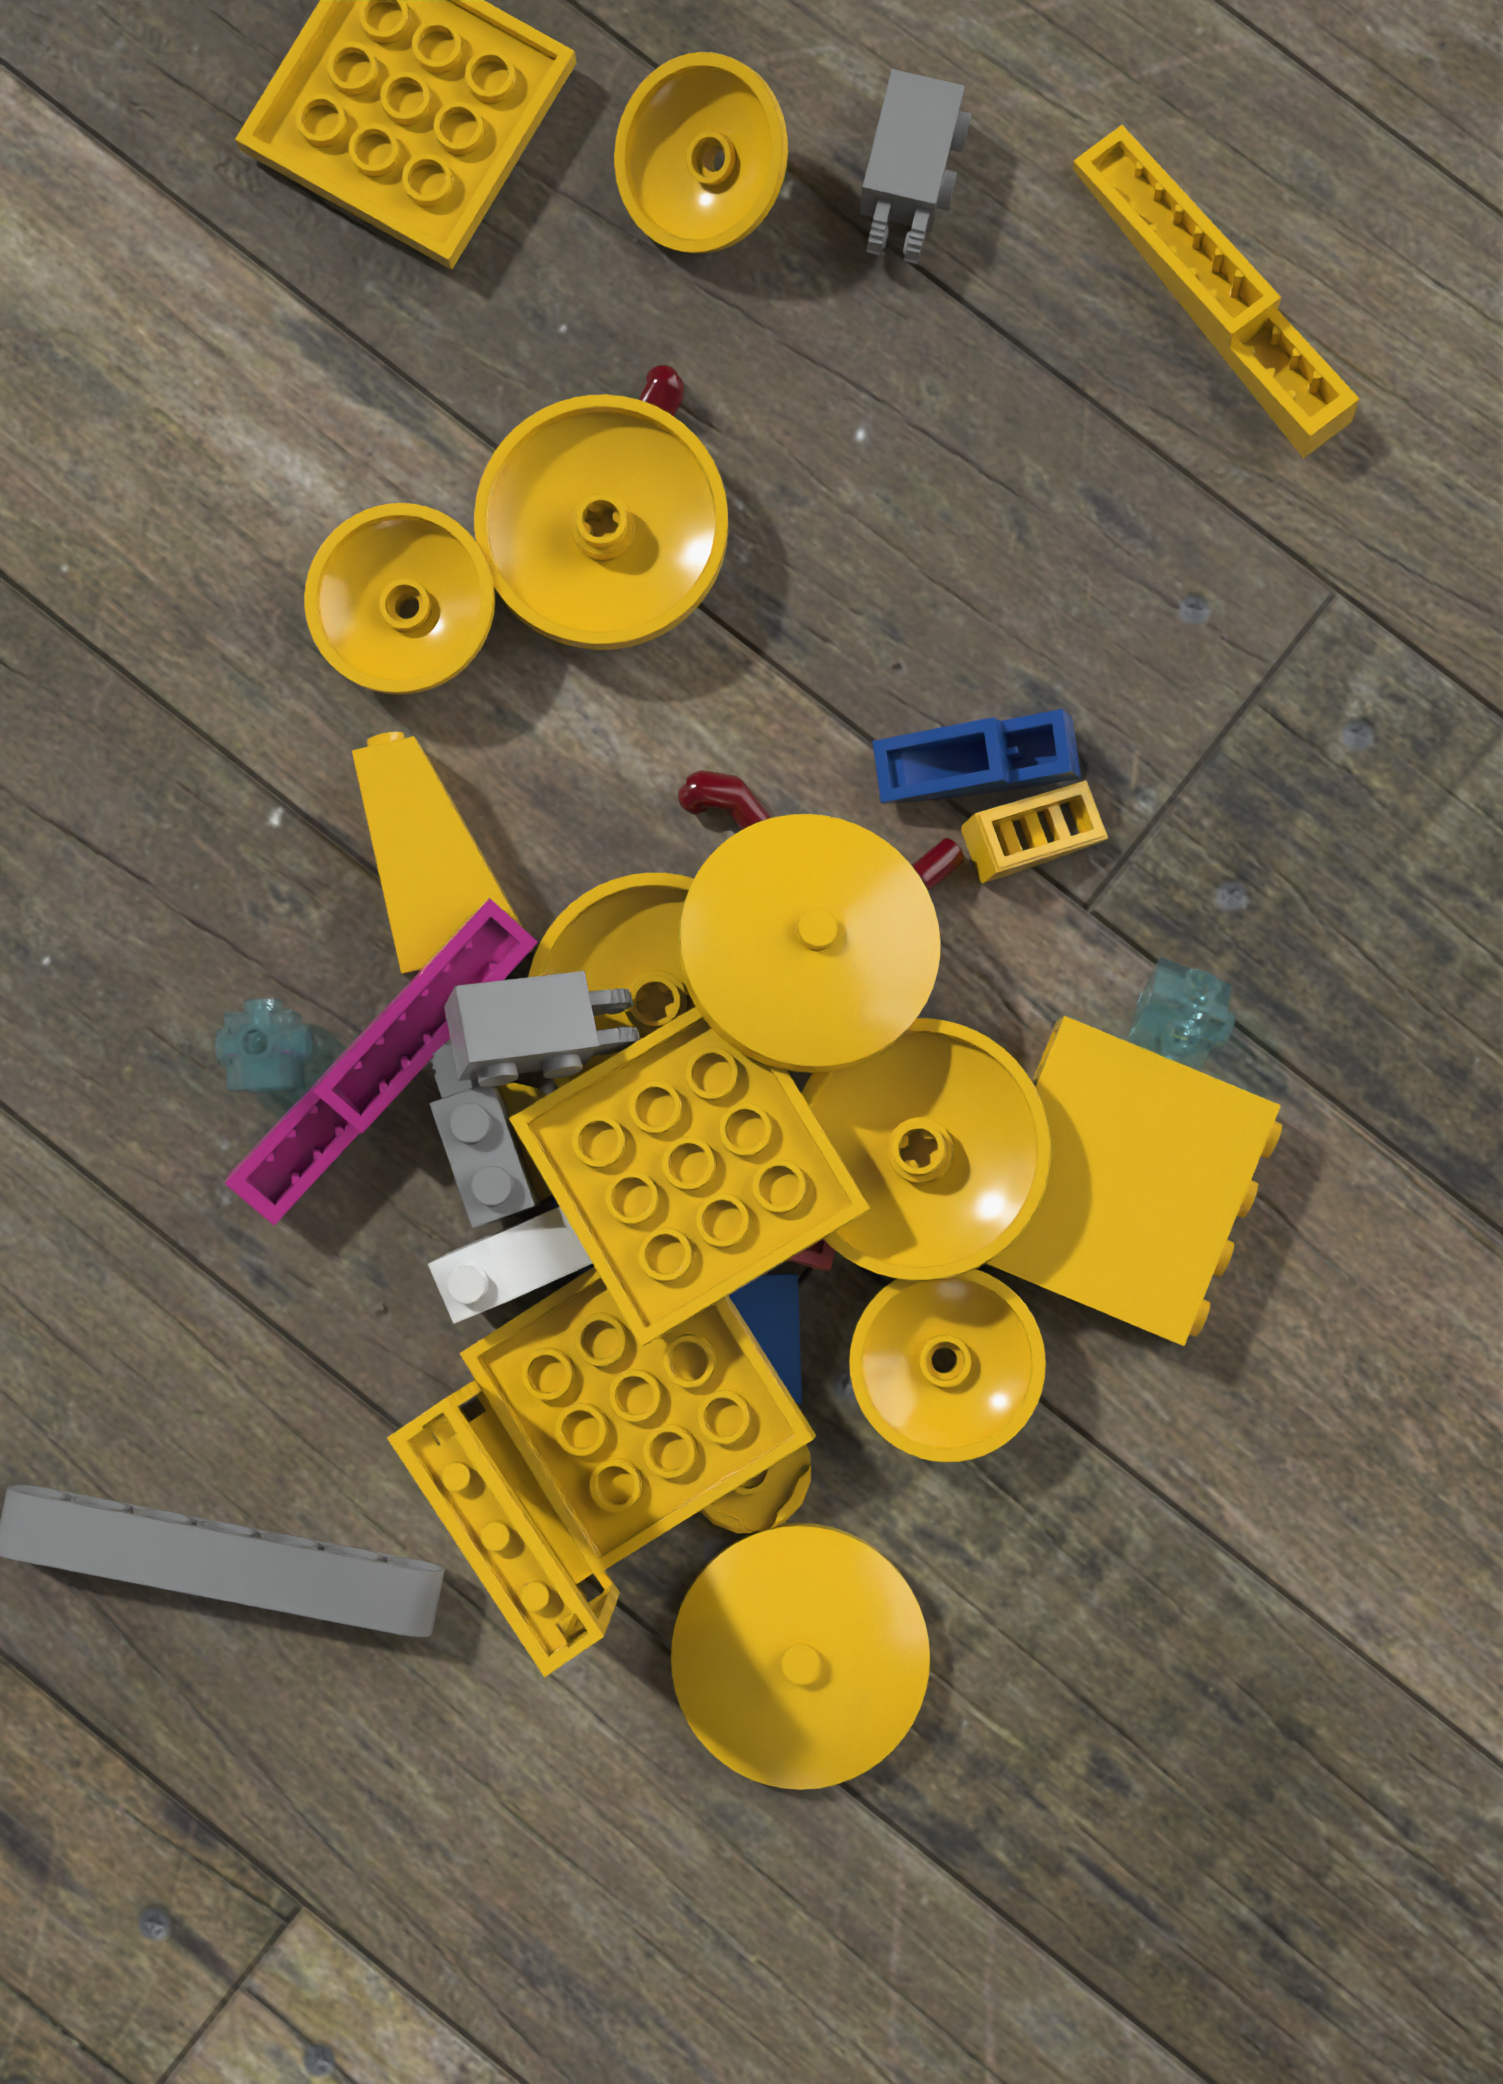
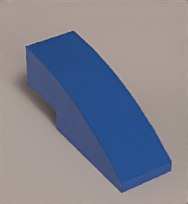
[872,709,1081,804]

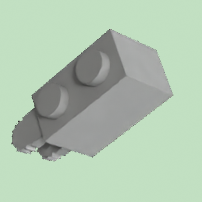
[860,69,972,264]
[444,971,640,1087]
[429,1043,541,1228]

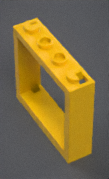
[387,1380,620,1678]

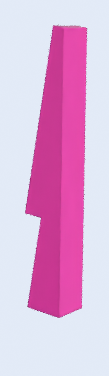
[225,898,538,1226]

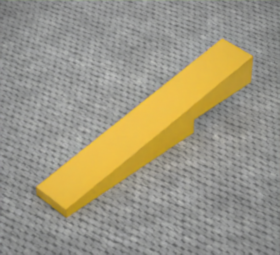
[1073,125,1360,459]

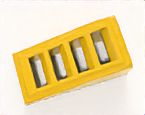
[961,780,1108,883]

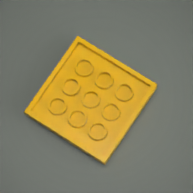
[235,0,576,270]
[509,1006,871,1346]
[459,1266,816,1576]

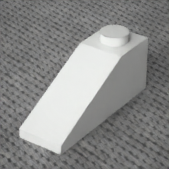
[428,1206,592,1324]

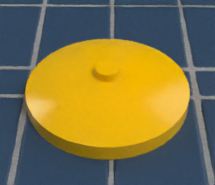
[474,394,728,650]
[678,814,940,1073]
[528,873,695,1088]
[801,1018,1051,1281]
[671,1523,930,1790]

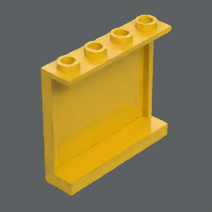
[986,1016,1282,1346]

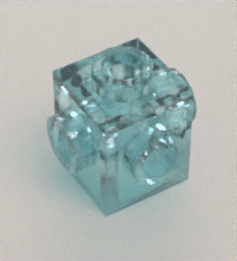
[1128,957,1236,1069]
[215,999,313,1093]

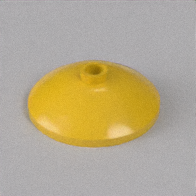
[614,52,788,254]
[304,503,495,695]
[849,1269,1046,1462]

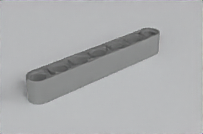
[0,1485,445,1637]

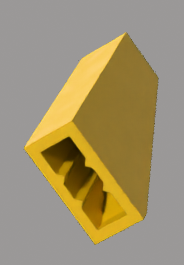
[352,732,533,980]

